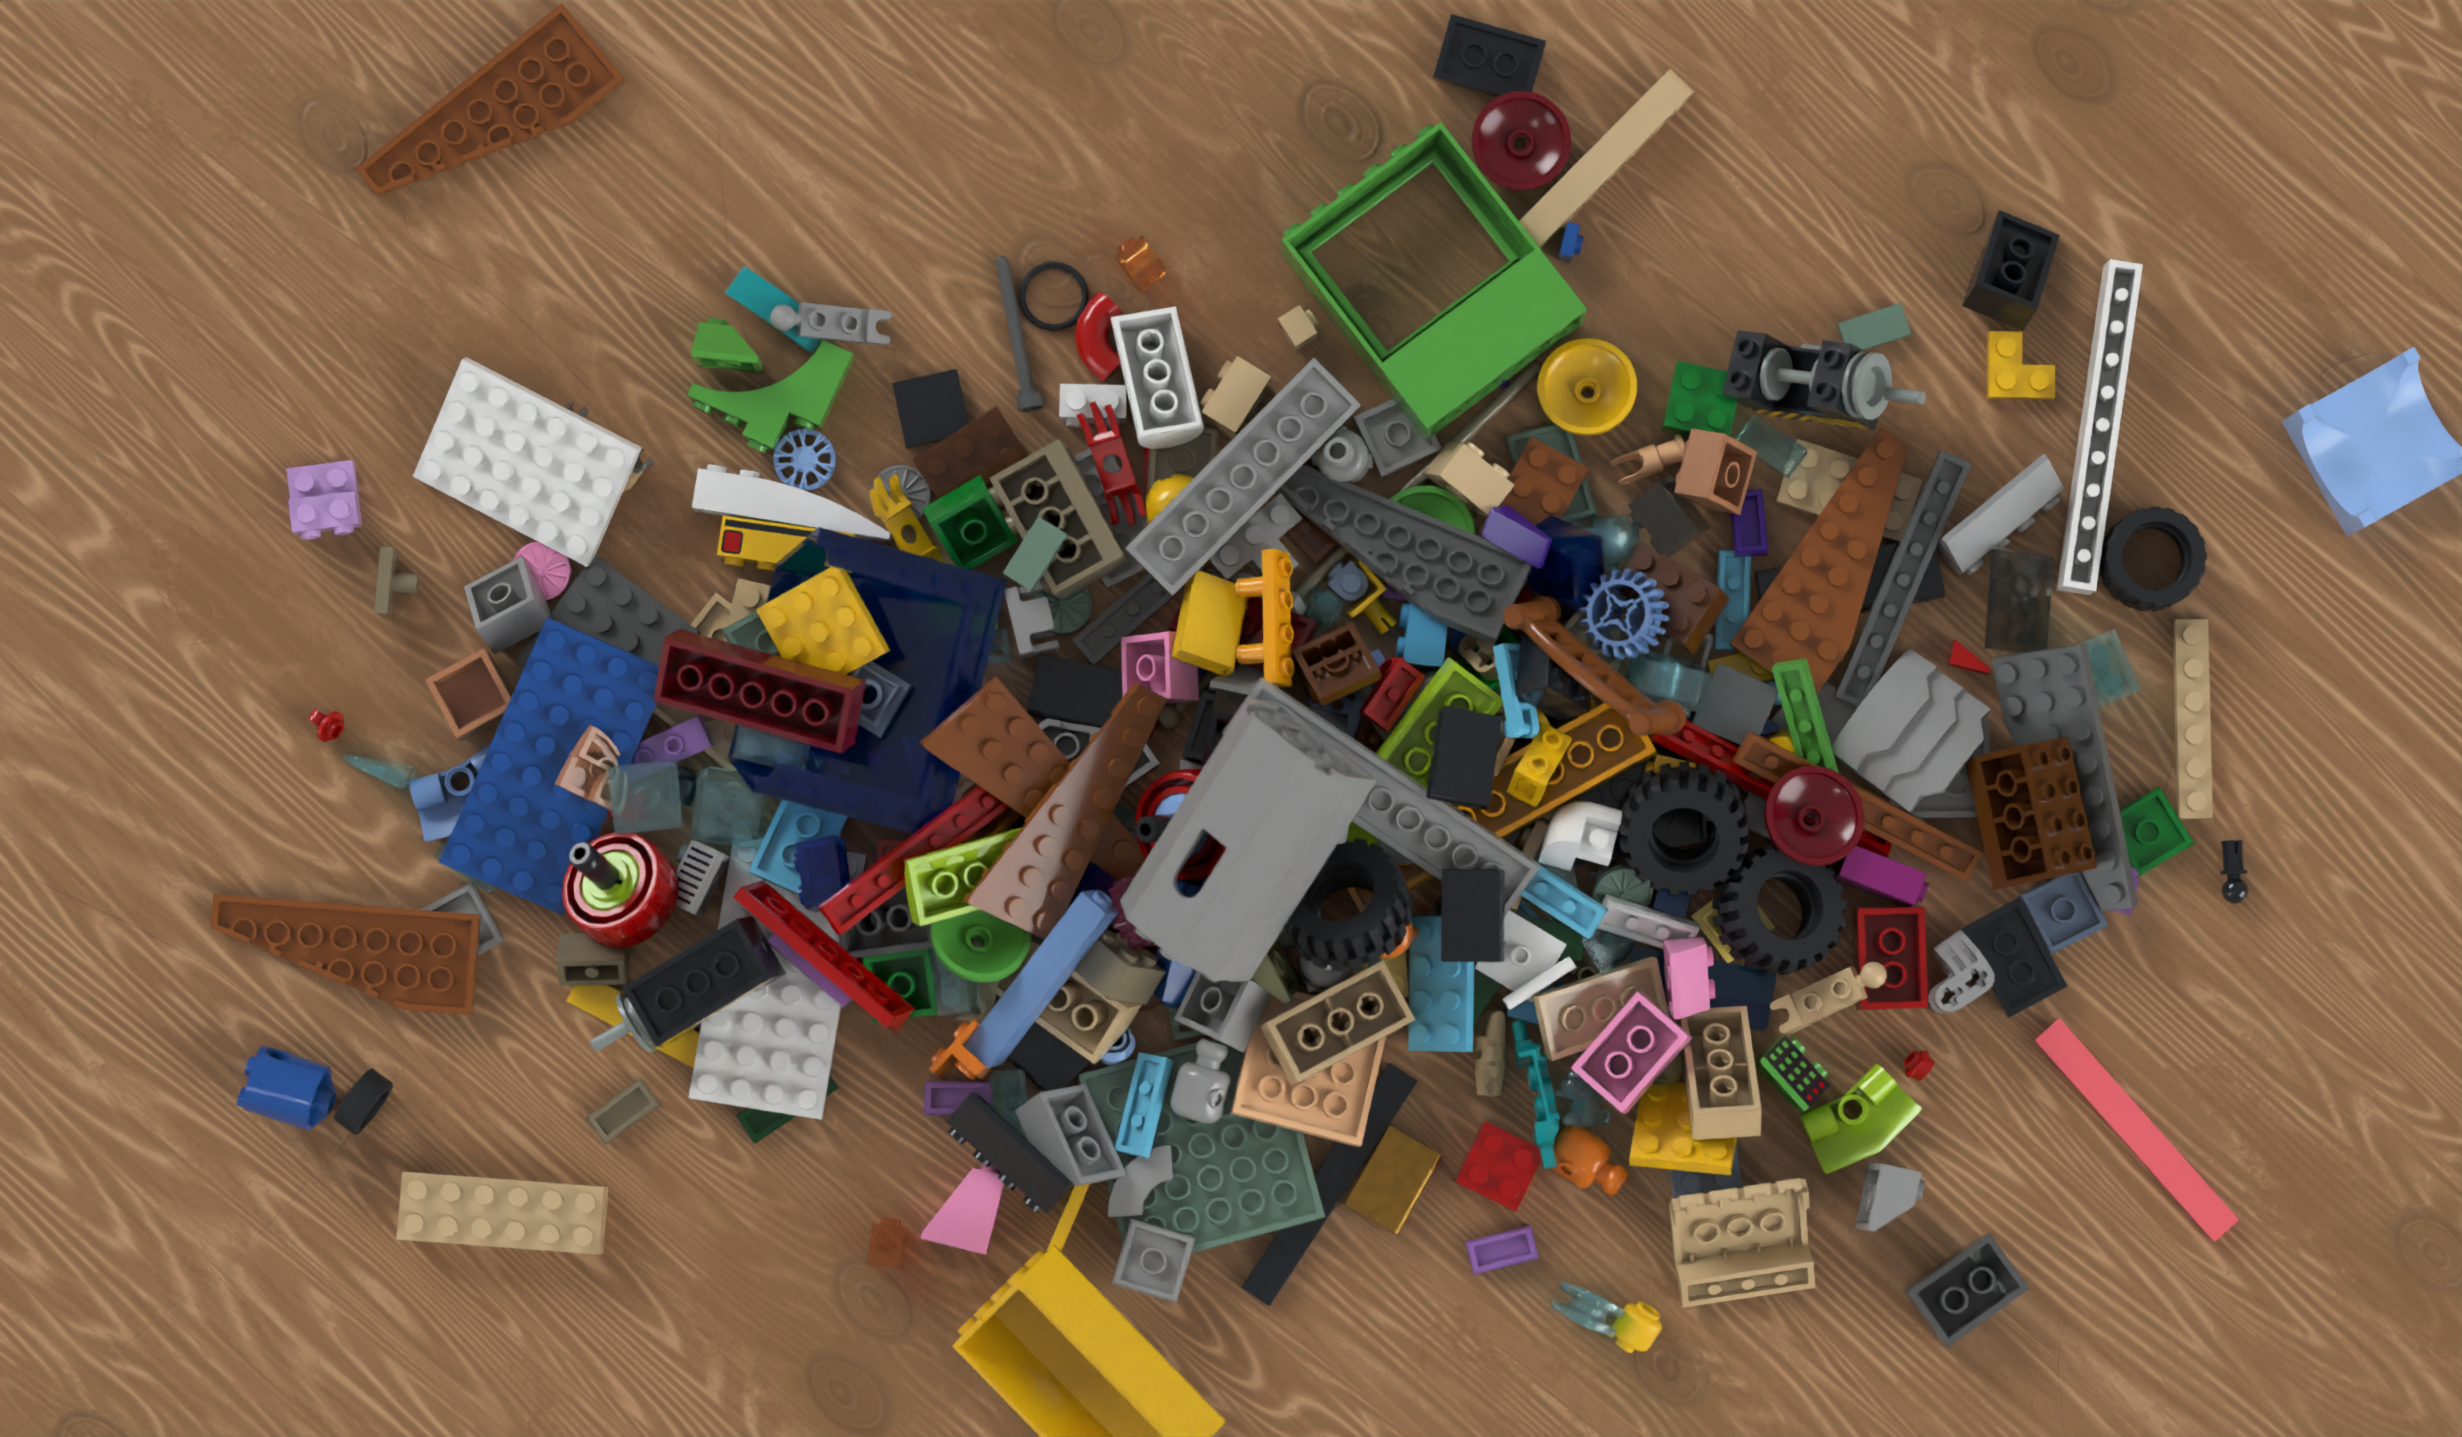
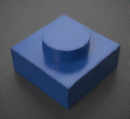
[1557,222,1584,262]

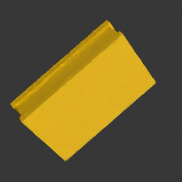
[1171,570,1248,676]

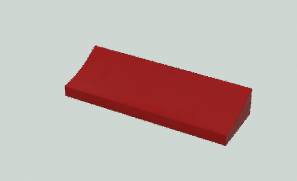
[733,880,915,1034]

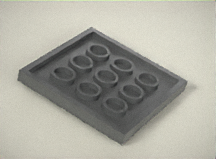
[515,555,701,668]

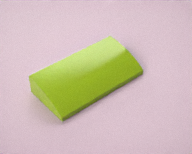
[1375,657,1503,788]
[905,827,1022,926]

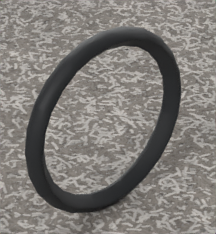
[1019,262,1089,331]

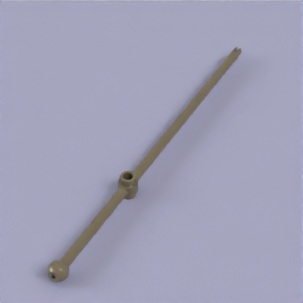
[1157,363,1541,730]

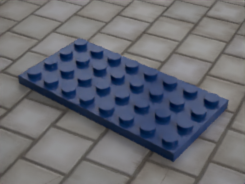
[439,617,659,915]

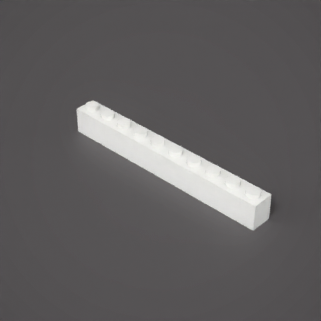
[2056,259,2143,595]

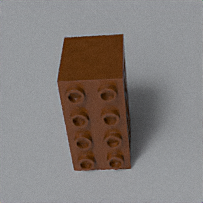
[1966,737,2097,890]

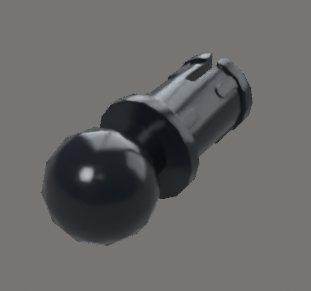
[2220,840,2248,904]

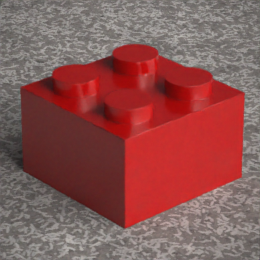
[1454,1121,1542,1212]

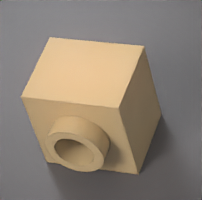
[1277,305,1319,351]

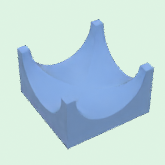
[2282,347,2462,537]

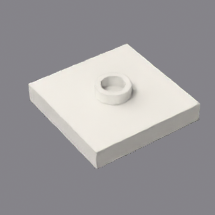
[1474,910,1567,1003]

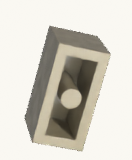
[556,933,630,986]

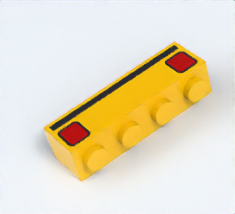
[717,516,857,577]

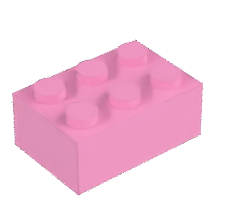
[1571,991,1693,1114]

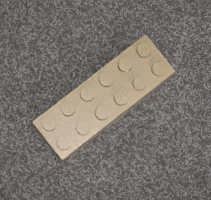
[396,1172,609,1255]

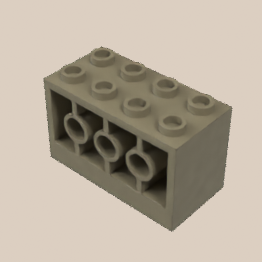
[989,439,1132,600]

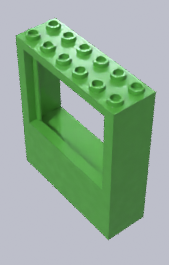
[1281,122,1587,441]

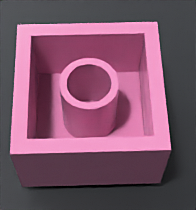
[1121,631,1199,704]

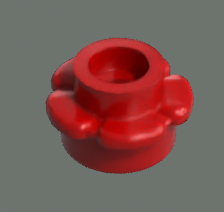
[1903,1050,1934,1081]

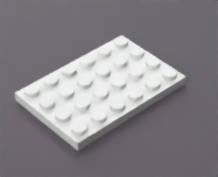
[413,357,642,567]

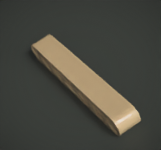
[1519,69,1694,249]

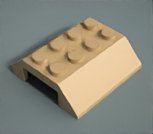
[1669,1178,1815,1308]

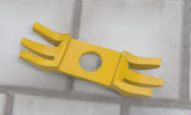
[869,474,956,591]

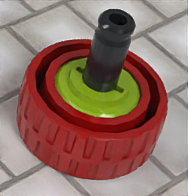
[562,831,679,948]

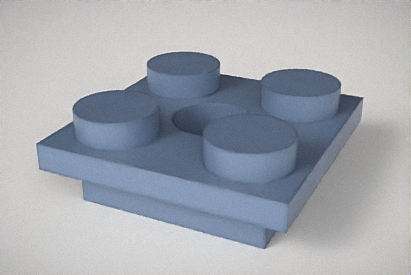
[849,661,912,738]

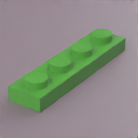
[1771,658,1839,773]

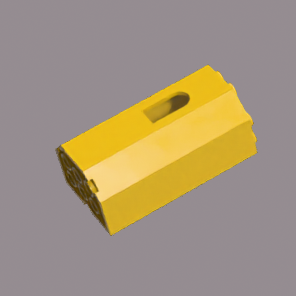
[952,1245,1226,1437]

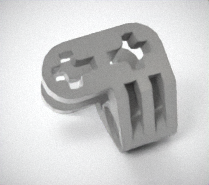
[1928,930,1995,1014]

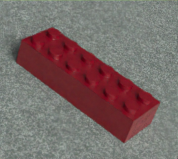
[653,629,866,753]

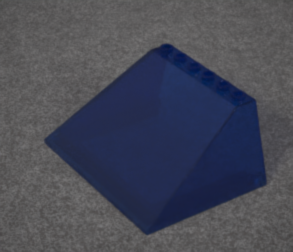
[728,527,1007,834]

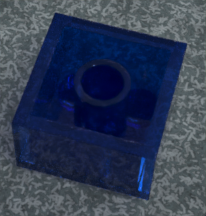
[1528,515,1604,611]

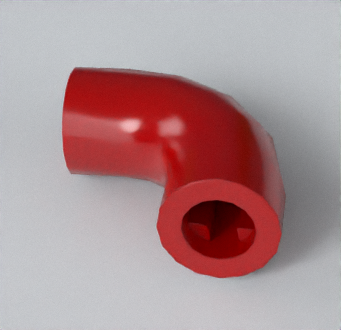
[1074,291,1123,384]

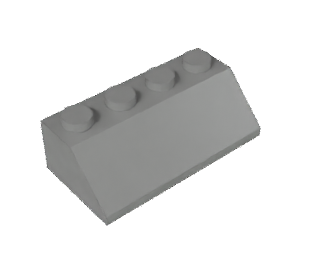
[1936,454,2064,576]

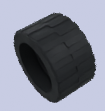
[2099,506,2207,612]

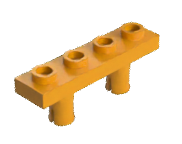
[1235,549,1294,687]

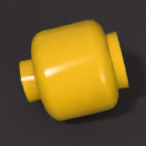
[1612,1301,1662,1353]

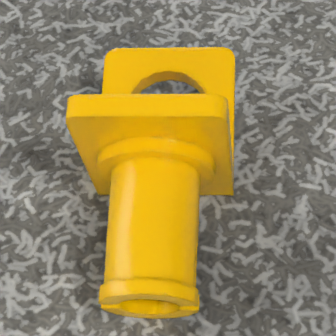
[1345,559,1397,635]

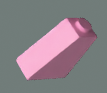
[921,1164,1005,1255]

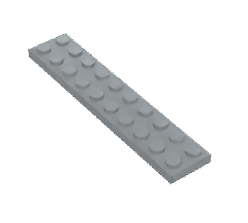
[1223,677,1540,916]

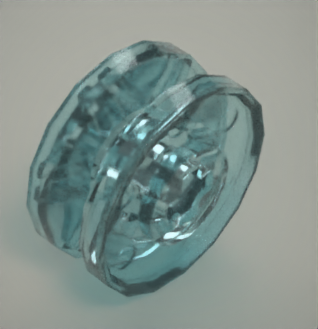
[1550,1281,1626,1338]

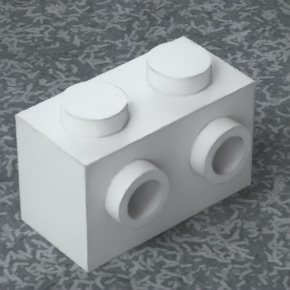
[1059,384,1127,428]

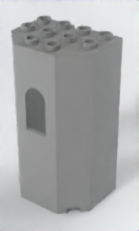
[1120,698,1377,983]

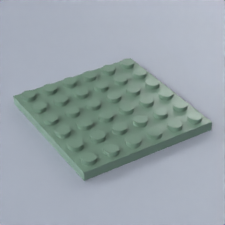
[1078,1038,1325,1254]

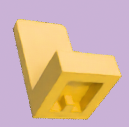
[1507,724,1572,807]

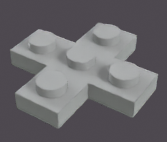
[1208,493,1302,580]

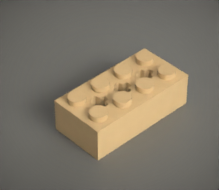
[1260,960,1415,1086]
[1679,1006,1762,1140]

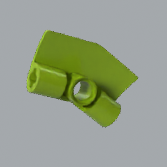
[1799,1063,1922,1174]

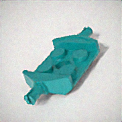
[1511,1020,1560,1169]

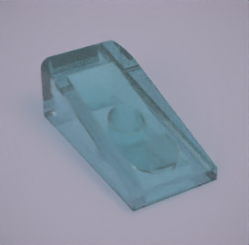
[343,754,418,792]

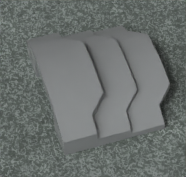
[1831,649,1991,813]

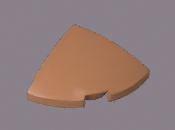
[554,725,627,815]

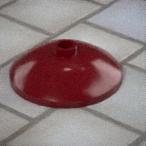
[1472,91,1571,191]
[1764,766,1864,866]

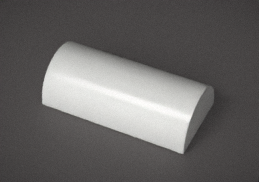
[1111,306,1204,449]

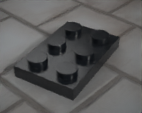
[1433,14,1546,97]
[1959,898,2067,1018]

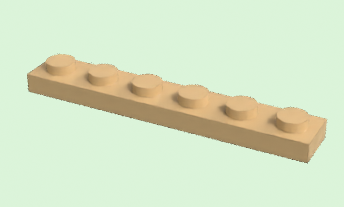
[2173,619,2213,819]

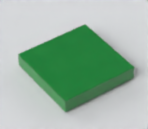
[2119,787,2194,878]

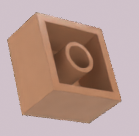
[1674,429,1757,515]

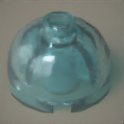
[1573,514,1640,569]

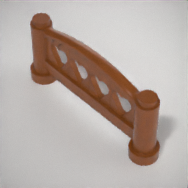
[1503,595,1686,736]

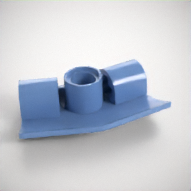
[409,742,491,842]

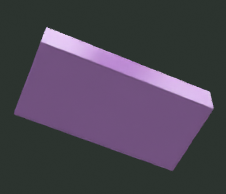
[925,1081,992,1115]
[1465,1226,1539,1275]

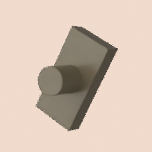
[374,546,419,617]

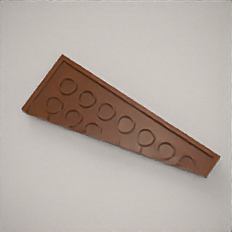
[963,683,1167,940]

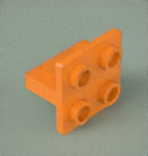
[929,1019,993,1081]

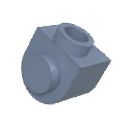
[1327,560,1368,603]

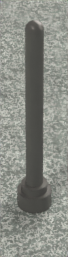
[995,255,1044,412]

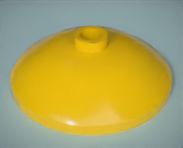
[1537,338,1637,436]

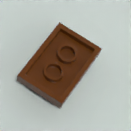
[912,406,1028,499]

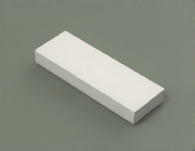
[1597,894,1700,949]

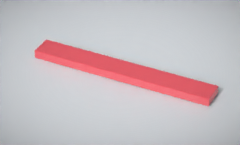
[2033,1018,2239,1242]

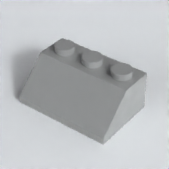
[1855,1163,1925,1232]

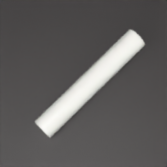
[1502,956,1576,1010]

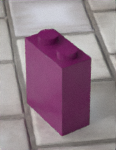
[1833,846,1929,907]

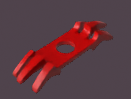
[1077,401,1147,526]

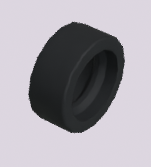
[334,1068,393,1135]

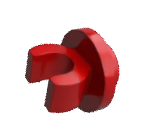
[307,708,344,742]

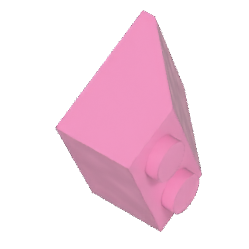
[1663,937,1715,1019]

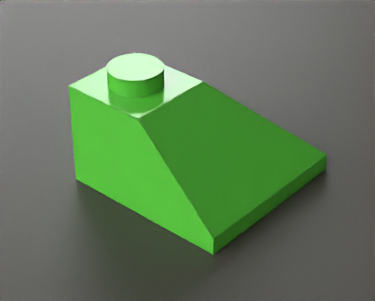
[691,318,764,373]

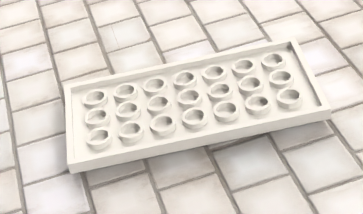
[689,834,867,1120]

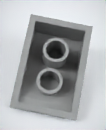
[1015,1084,1126,1187]

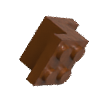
[1292,620,1382,707]

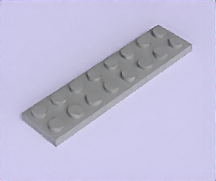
[1124,358,1361,596]

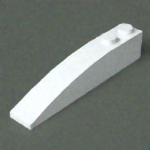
[692,464,892,543]

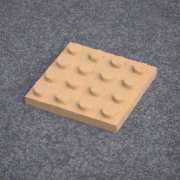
[1230,992,1386,1147]

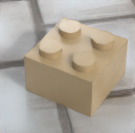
[1200,356,1271,440]
[1423,441,1514,516]

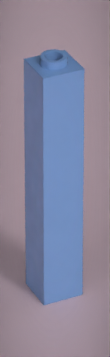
[964,890,1119,1068]

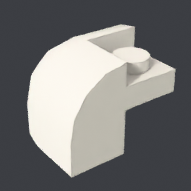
[1538,801,1622,871]

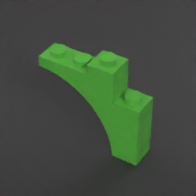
[687,340,855,454]

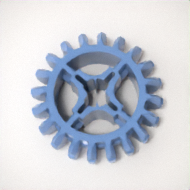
[1579,569,1669,660]

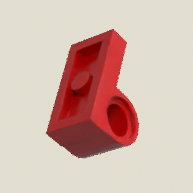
[1359,657,1426,732]

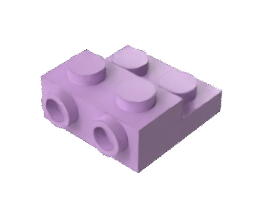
[286,460,362,540]

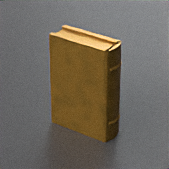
[1344,1126,1443,1235]

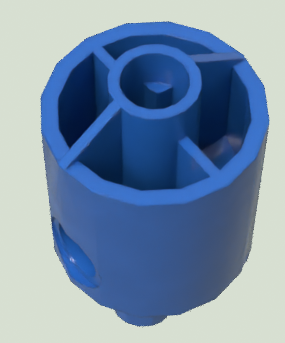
[237,1046,337,1131]

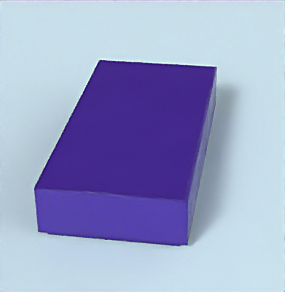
[1730,489,1768,557]

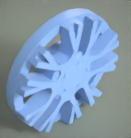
[774,429,836,491]

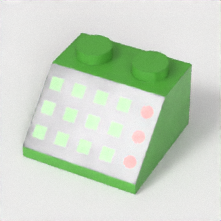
[1755,1035,1830,1112]

